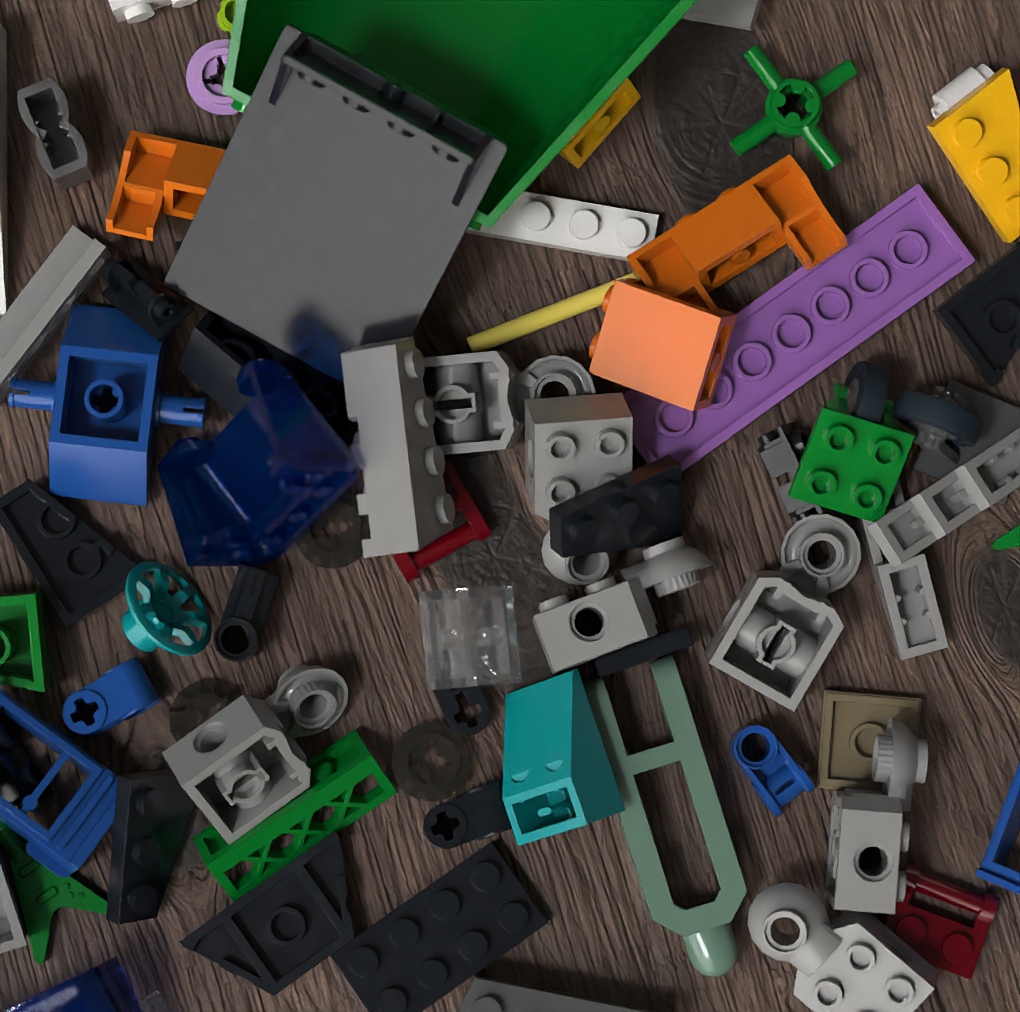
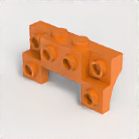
[106,130,226,241]
[626,154,848,310]

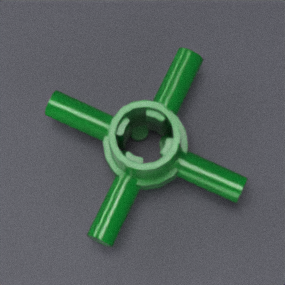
[729,44,858,172]

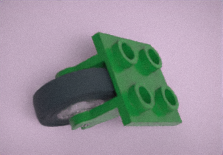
[788,361,915,522]

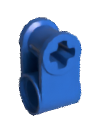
[62,657,161,737]
[729,724,815,818]

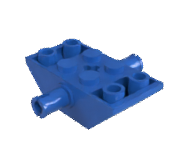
[8,304,207,507]

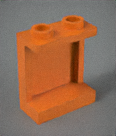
[588,278,738,411]

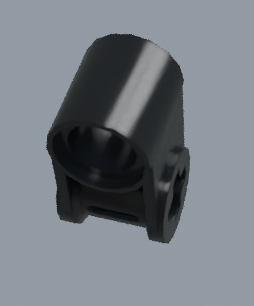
[422,779,512,850]

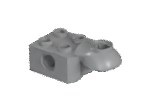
[422,351,596,455]
[525,392,633,585]
[704,514,861,712]
[532,536,713,675]
[162,664,348,845]
[824,718,928,914]
[747,882,938,1012]

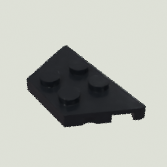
[180,830,356,996]

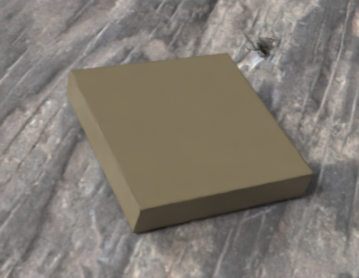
[815,690,921,796]

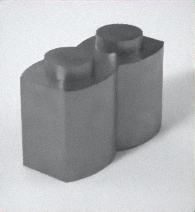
[17,78,95,190]

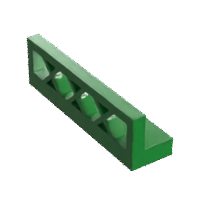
[192,729,398,902]

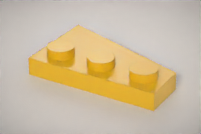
[927,68,1020,243]

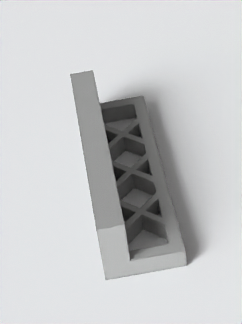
[0,225,113,404]

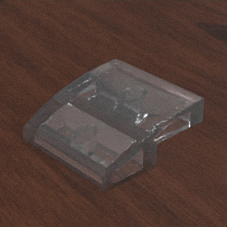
[418,586,522,691]

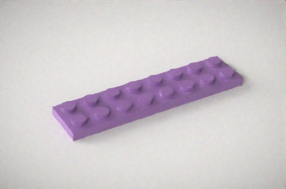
[623,183,976,473]

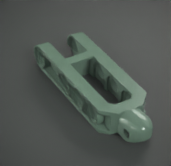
[582,655,747,977]

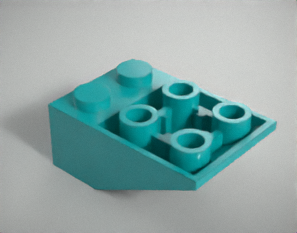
[502,669,625,846]

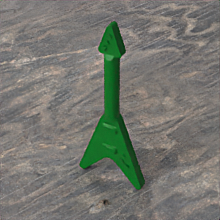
[0,821,108,964]

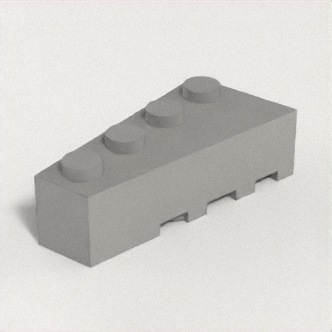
[341,336,455,558]

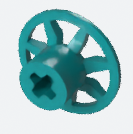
[122,561,212,656]

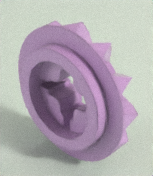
[186,39,239,116]

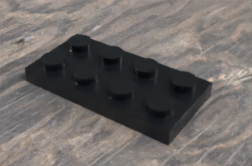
[330,842,547,1012]

